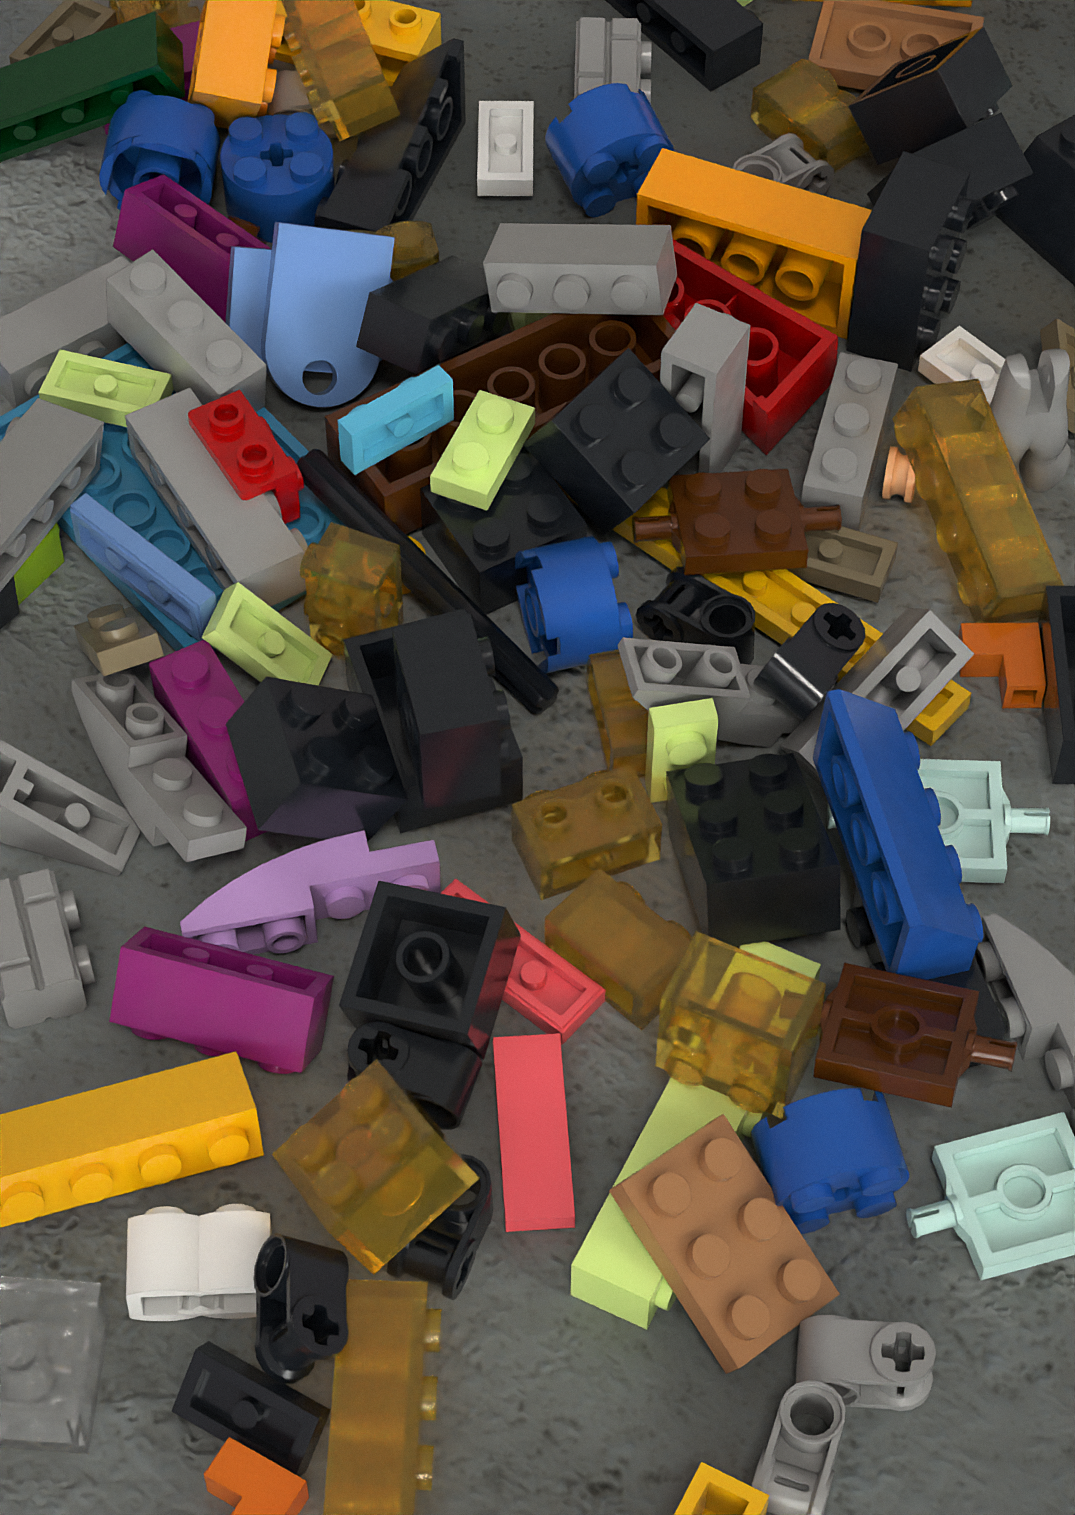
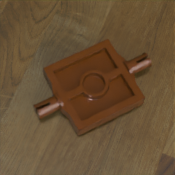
[632,469,842,575]
[779,963,1018,1108]

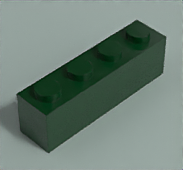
[0,11,185,162]

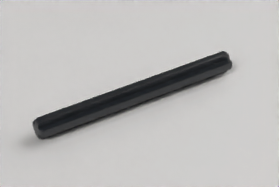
[296,449,559,714]

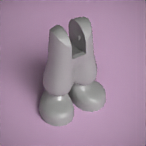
[959,348,1071,497]

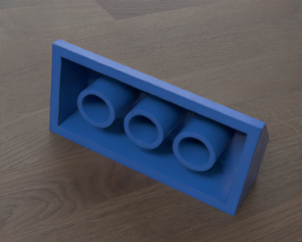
[813,689,983,980]

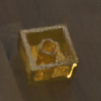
[655,931,826,1119]
[272,1059,480,1275]

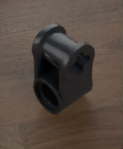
[636,567,755,665]
[754,603,865,721]
[347,1021,482,1130]
[387,1154,493,1300]
[253,1233,349,1384]

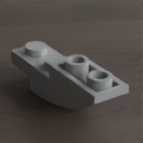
[617,637,836,747]
[71,668,247,862]
[974,913,1075,1136]

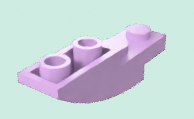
[180,830,441,955]

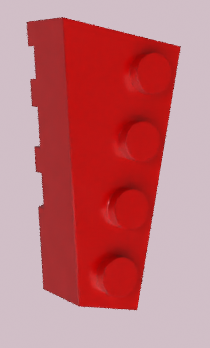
[663,239,838,455]

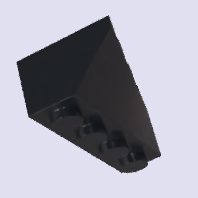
[314,38,466,258]

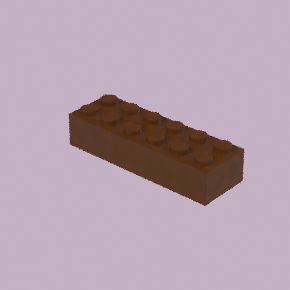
[325,313,676,534]

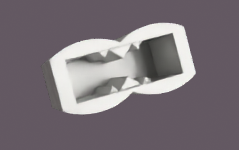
[126,1204,272,1321]

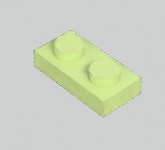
[38,349,174,427]
[430,390,535,511]
[201,582,332,686]
[645,698,719,803]

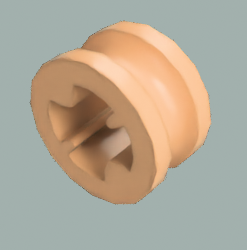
[882,446,921,503]

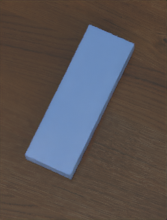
[70,493,217,641]

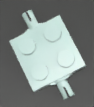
[827,759,1050,883]
[906,1112,1075,1281]

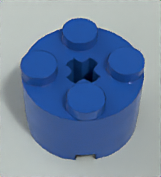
[545,83,674,217]
[99,90,220,210]
[220,112,335,243]
[515,536,633,673]
[751,1088,910,1234]

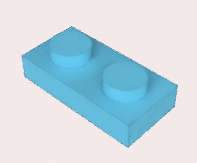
[338,365,454,475]

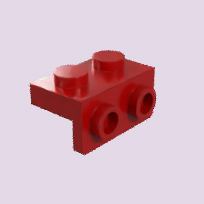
[188,390,304,524]

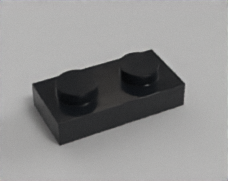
[172,1341,331,1477]

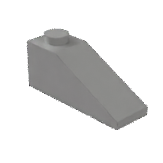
[0,740,141,876]

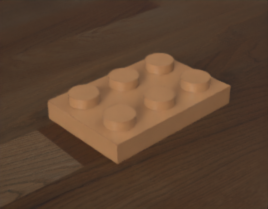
[805,0,984,90]
[609,1114,840,1374]

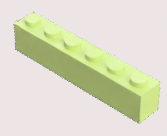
[570,941,826,1330]

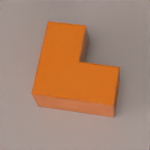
[958,622,1046,708]
[204,1437,309,1515]

